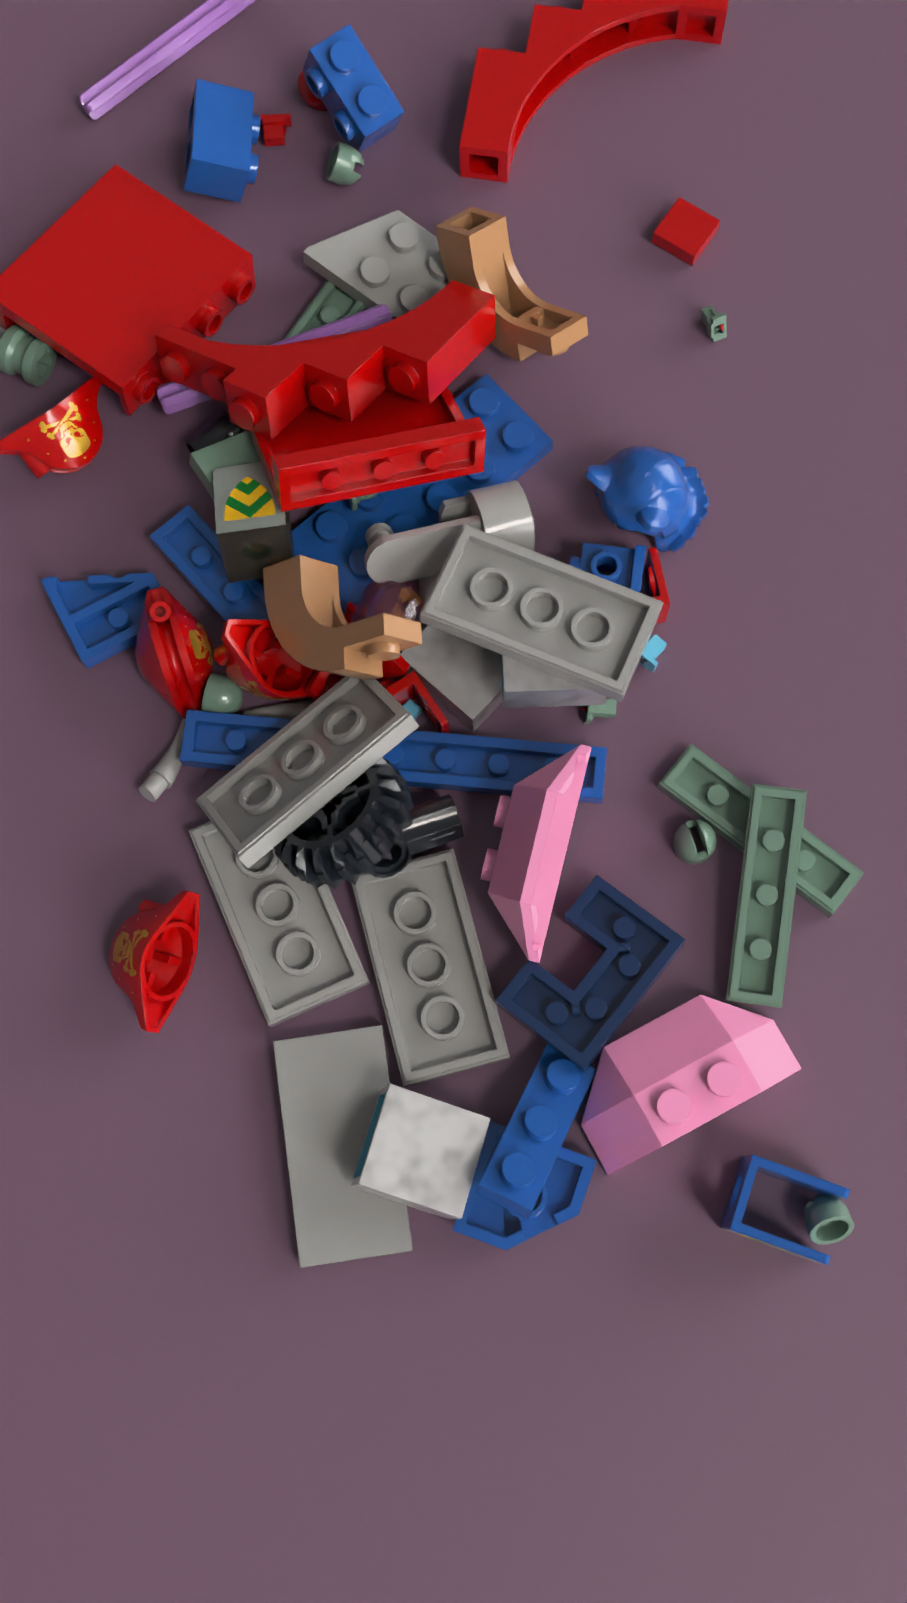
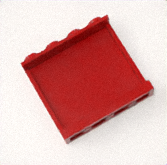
[0,164,256,416]
[248,329,486,512]

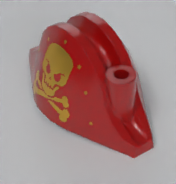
[0,377,103,479]
[135,586,214,719]
[213,619,342,700]
[109,890,200,1033]

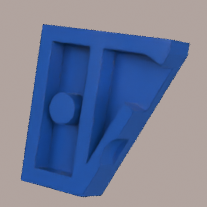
[41,573,161,669]

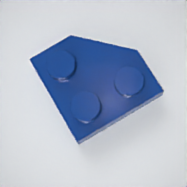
[452,1121,597,1250]

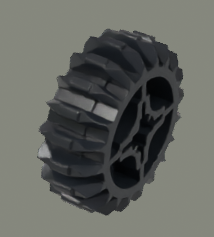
[274,757,414,889]

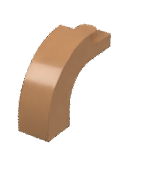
[435,206,588,362]
[263,555,422,680]

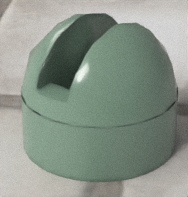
[326,141,365,186]
[202,673,243,714]
[672,820,717,865]
[804,1194,854,1245]

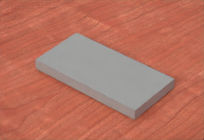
[420,524,664,702]
[196,676,419,868]
[189,821,370,1027]
[352,849,510,1087]
[273,1025,413,1268]

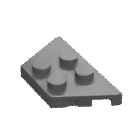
[303,210,449,319]

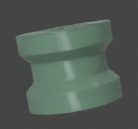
[0,324,57,387]

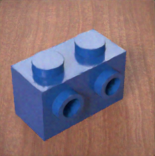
[303,24,404,152]
[183,79,261,203]

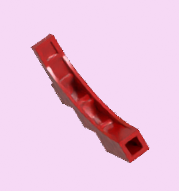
[459,0,729,183]
[154,280,496,440]

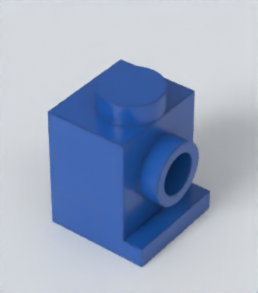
[570,542,646,593]

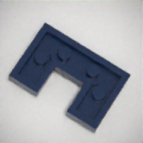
[496,875,685,1073]

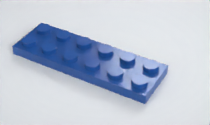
[292,373,553,615]

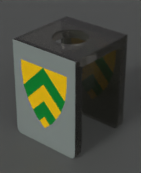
[212,462,294,583]

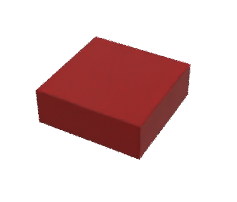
[651,197,720,266]

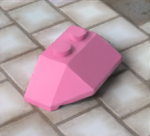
[480,744,592,963]
[580,994,802,1175]

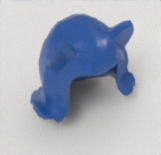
[585,446,709,552]

